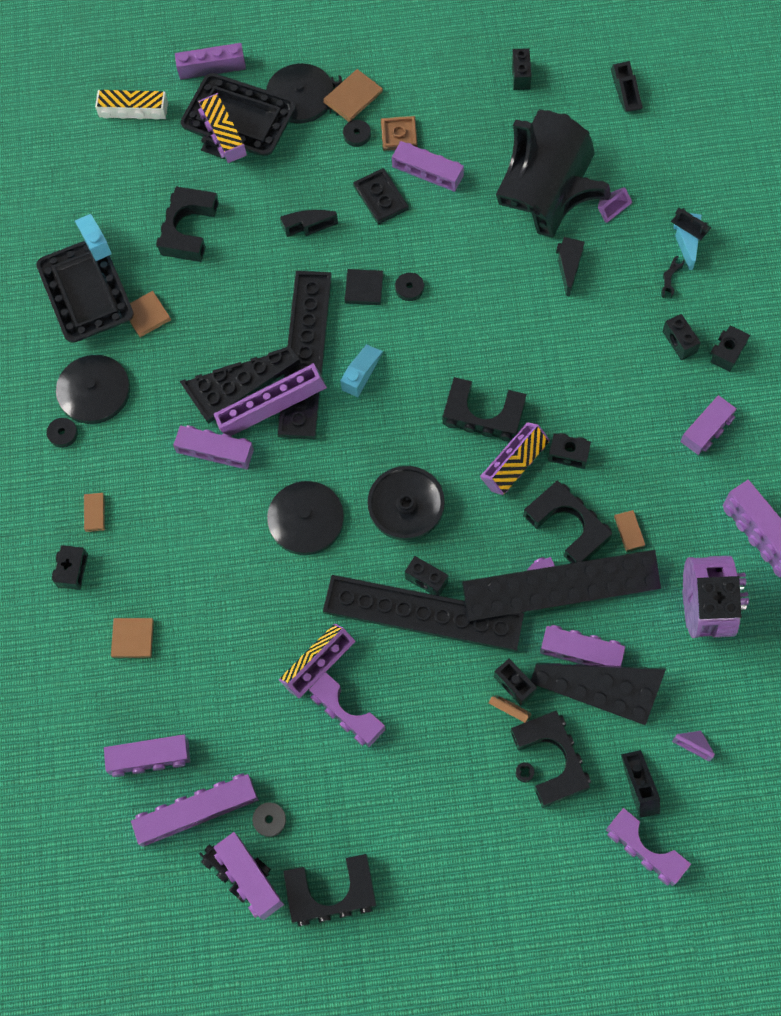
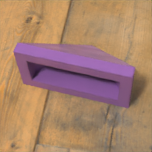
[598,187,633,223]
[672,731,715,762]

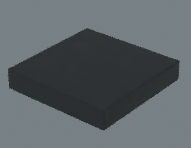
[345,269,383,305]

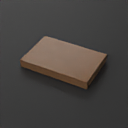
[324,69,383,122]

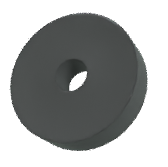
[252,803,286,837]

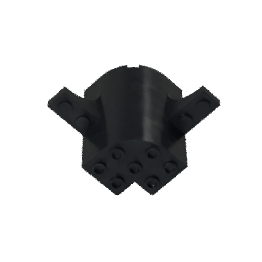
[496,109,611,238]

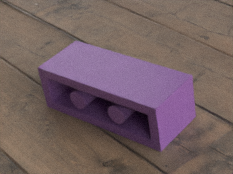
[680,395,737,455]

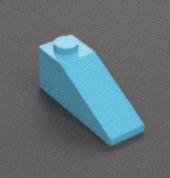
[673,213,702,270]
[75,214,112,261]
[340,344,383,397]

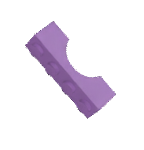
[309,672,385,747]
[606,808,691,886]

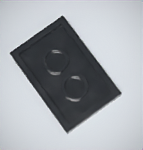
[353,168,409,225]

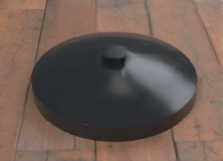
[266,63,333,124]
[56,355,130,424]
[367,466,445,541]
[267,481,344,555]

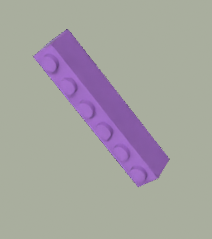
[214,363,327,436]
[131,773,259,847]

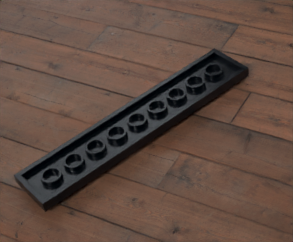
[278,271,332,439]
[462,550,661,621]
[323,575,524,652]

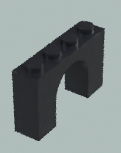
[156,186,219,262]
[442,377,527,442]
[523,480,612,563]
[510,710,591,808]
[283,854,377,927]

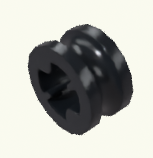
[515,762,534,782]

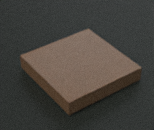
[381,116,417,151]
[129,291,171,337]
[111,618,154,658]
[489,695,532,723]

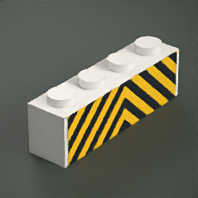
[95,90,168,120]

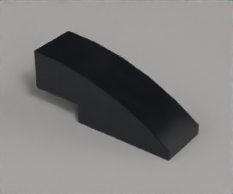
[611,61,643,113]
[280,210,338,237]

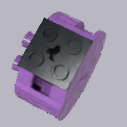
[682,556,749,638]

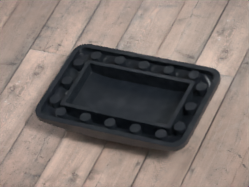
[181,73,296,156]
[36,241,134,343]

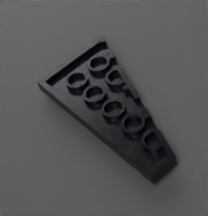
[180,346,301,424]
[530,663,666,725]

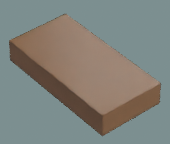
[84,493,105,532]
[614,510,645,552]

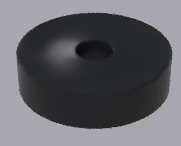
[343,120,371,147]
[395,272,424,301]
[47,418,78,448]

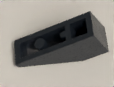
[556,237,585,296]
[621,750,660,818]

